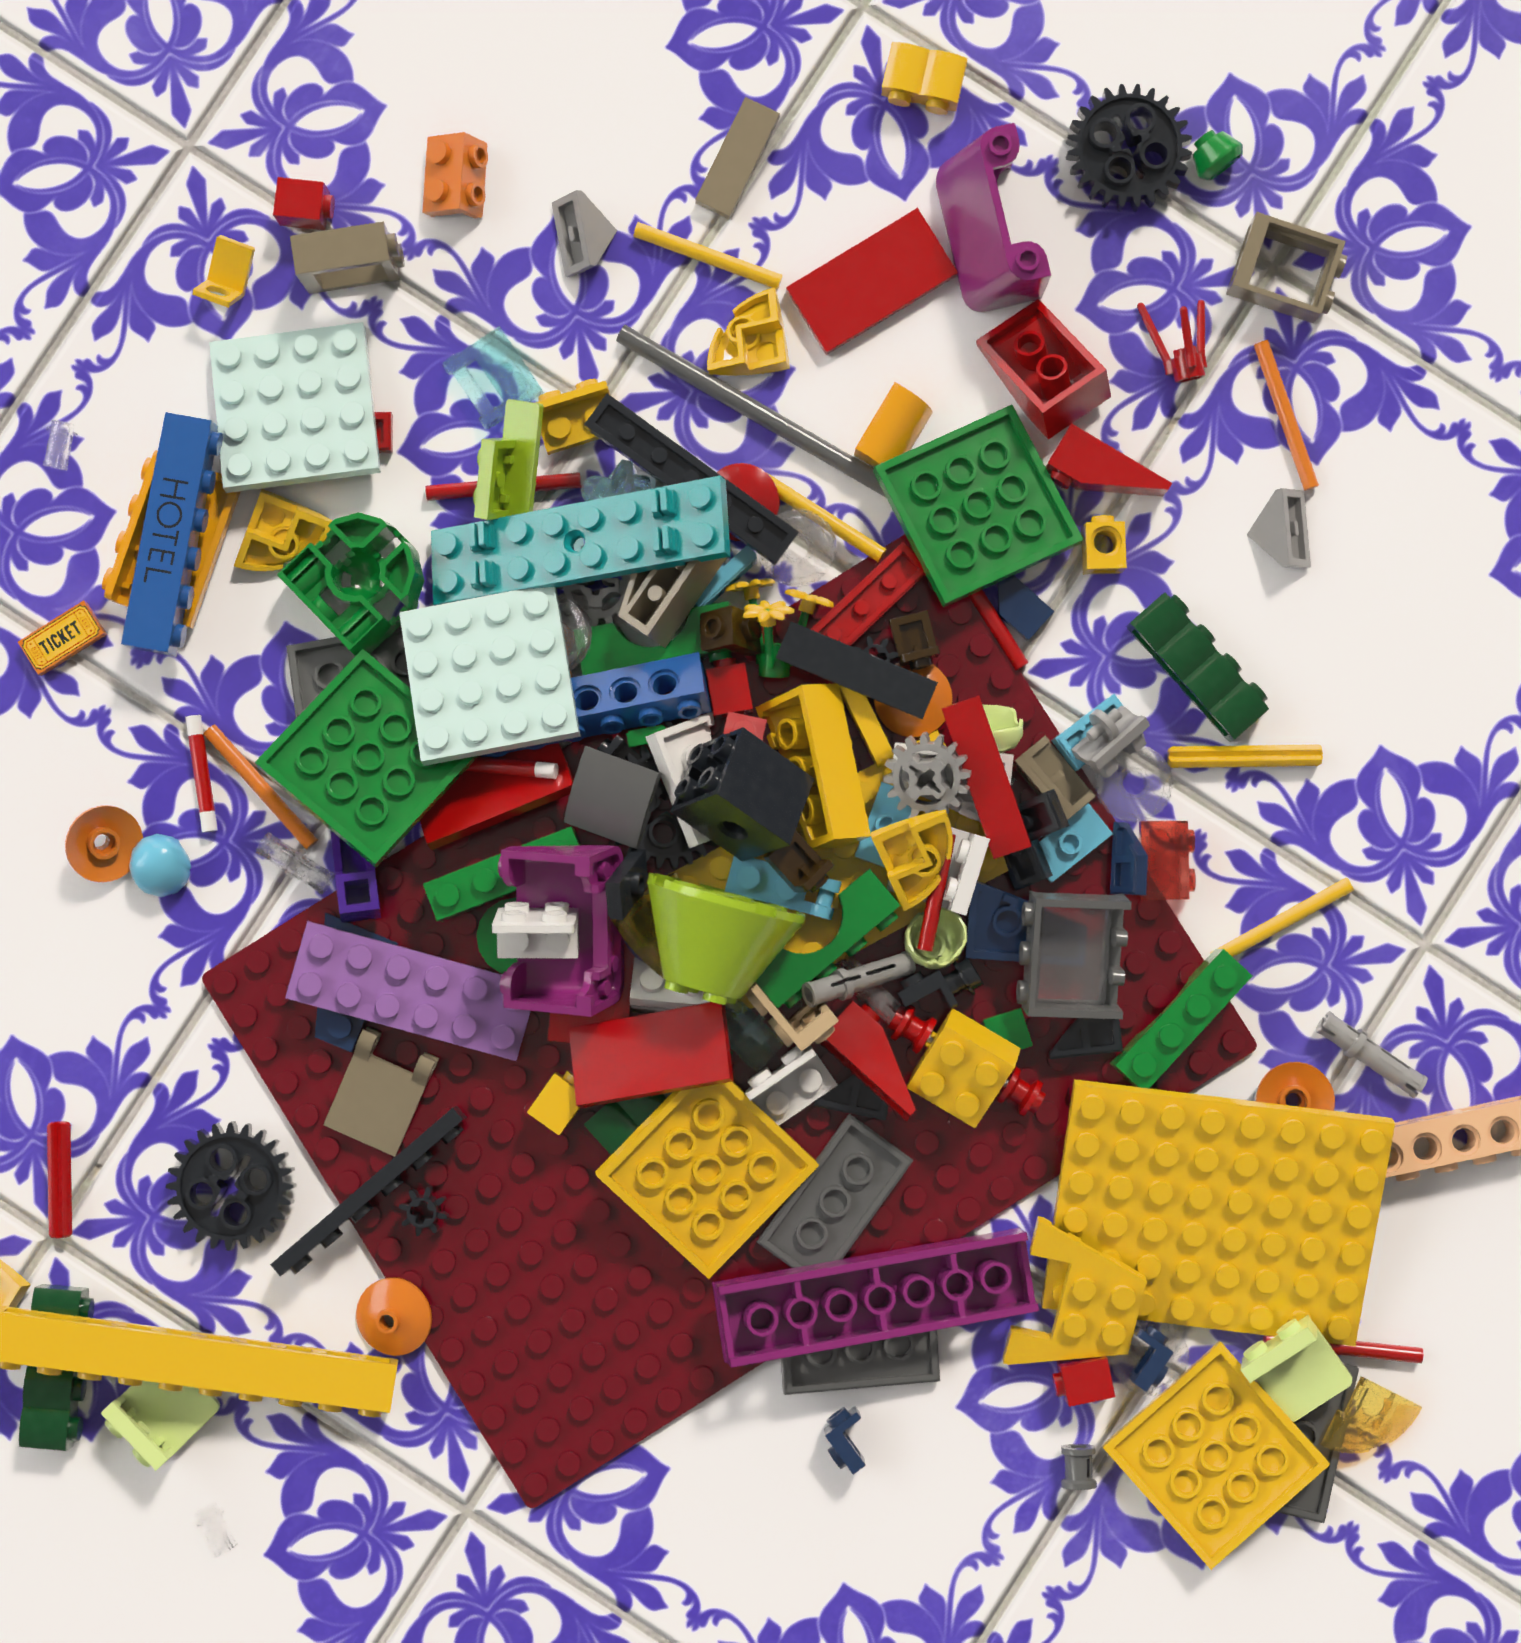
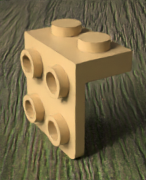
[745,982,839,1051]

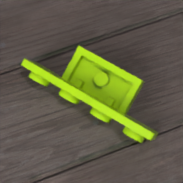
[473,399,544,520]

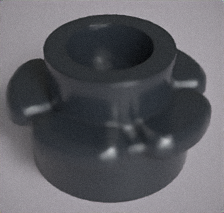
[950,958,984,995]

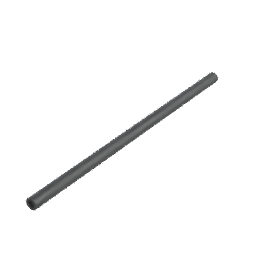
[616,324,886,498]

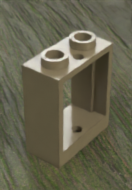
[1226,212,1347,323]
[290,221,405,294]

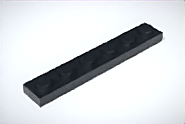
[584,393,799,565]
[270,1106,467,1277]

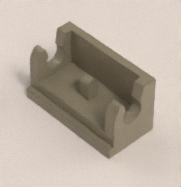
[1013,735,1096,820]

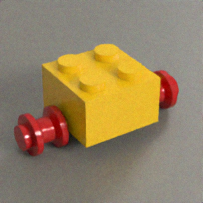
[887,1004,1046,1128]

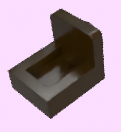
[700,605,762,656]
[889,610,940,671]
[763,830,834,893]

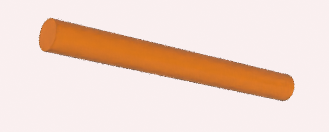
[1253,340,1319,491]
[204,724,318,850]

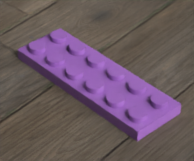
[285,921,530,1061]

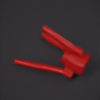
[1137,300,1208,383]

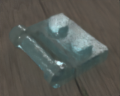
[442,326,544,429]

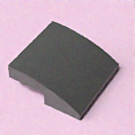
[564,746,662,849]

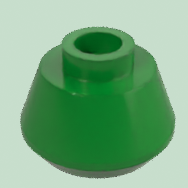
[1192,130,1243,181]

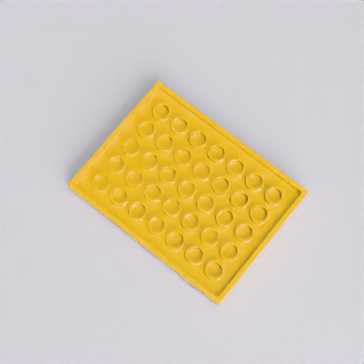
[1041,1079,1395,1346]

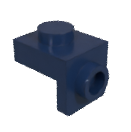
[1128,1324,1174,1392]
[824,1406,866,1475]

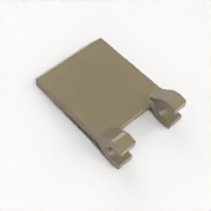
[323,1026,439,1157]

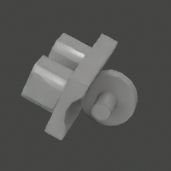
[1071,705,1150,778]

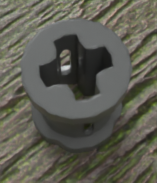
[1061,1444,1097,1490]

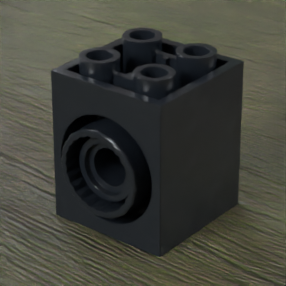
[670,727,815,862]

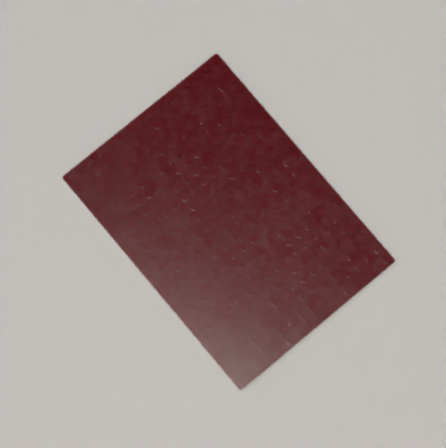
[202,534,1257,1508]

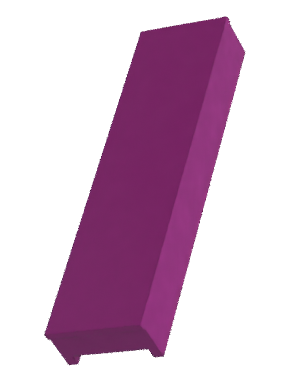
[712,1228,1039,1368]

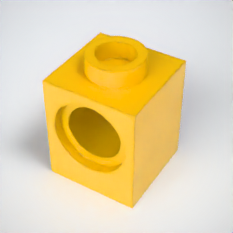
[1081,515,1127,575]
[527,1071,579,1135]

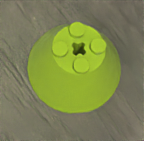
[647,873,806,1005]

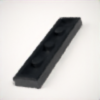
[776,622,938,719]

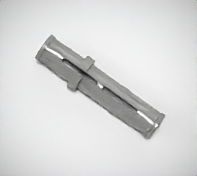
[802,951,916,1008]
[1315,1011,1428,1098]

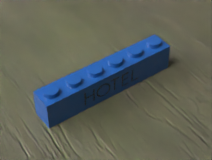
[121,412,223,657]

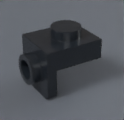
[896,970,960,1009]

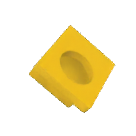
[192,235,255,308]

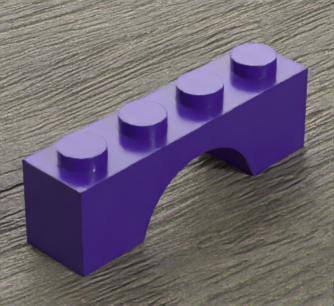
[330,830,381,923]

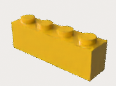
[755,684,871,849]

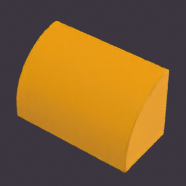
[854,382,933,467]

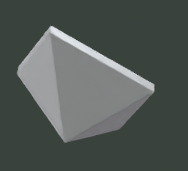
[551,190,617,278]
[1247,488,1311,568]

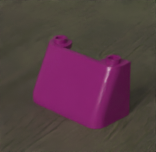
[936,122,1052,312]
[498,845,624,1017]

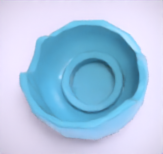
[129,834,191,897]

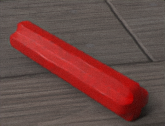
[47,1121,72,1239]

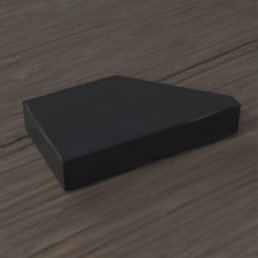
[1049,1018,1123,1059]
[814,1074,889,1120]

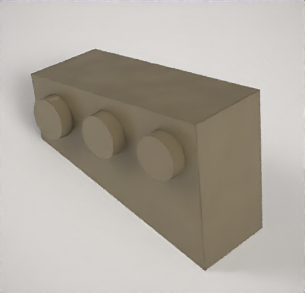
[618,549,732,648]

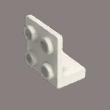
[887,815,990,915]
[492,902,579,958]
[745,1045,837,1125]

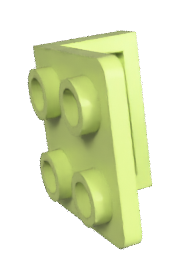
[1241,1315,1352,1422]
[101,1381,220,1471]

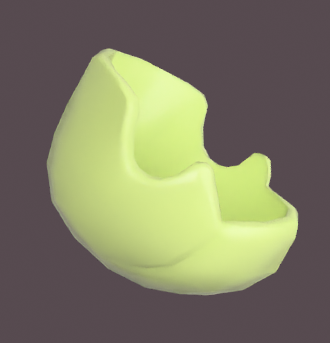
[983,705,1023,753]
[904,907,967,969]

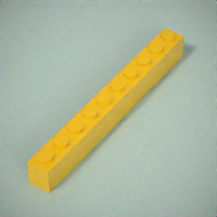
[0,1306,398,1417]

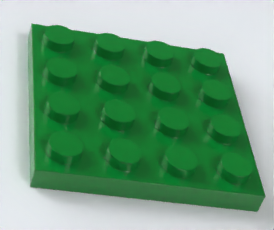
[873,405,1084,608]
[255,649,480,868]

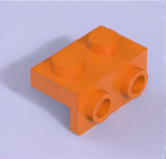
[422,132,488,219]

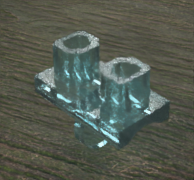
[581,459,651,501]
[725,999,785,1073]

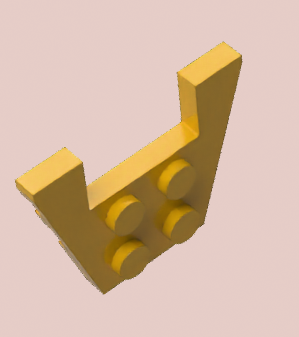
[1002,1216,1147,1365]

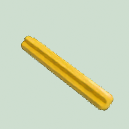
[1167,744,1323,768]

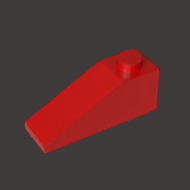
[1045,423,1172,497]
[820,1001,916,1122]

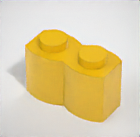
[881,42,968,115]

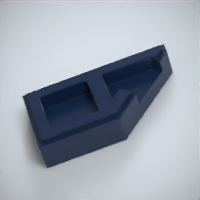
[997,575,1055,642]
[1110,822,1148,895]

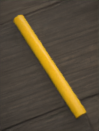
[633,222,783,290]
[766,472,887,562]
[1210,877,1354,957]

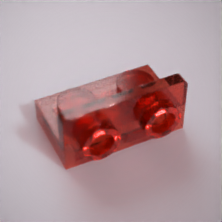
[1139,821,1196,900]

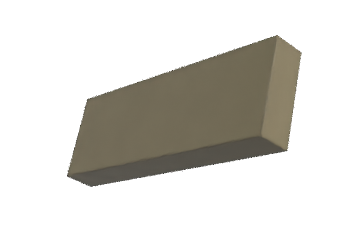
[695,97,780,220]

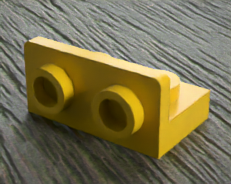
[534,379,610,455]

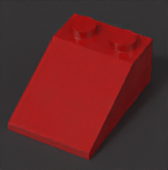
[976,299,1111,440]

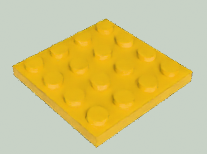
[595,1082,819,1279]
[1102,1341,1330,1570]

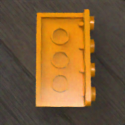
[102,450,241,629]

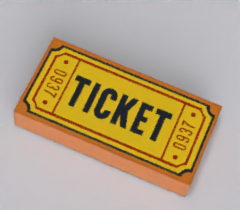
[18,600,107,676]

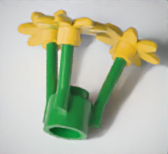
[725,578,834,678]

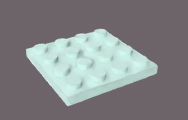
[209,322,381,493]
[399,587,580,766]

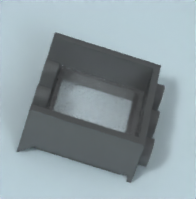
[1016,891,1132,1019]

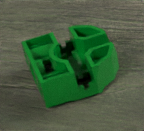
[277,512,425,656]

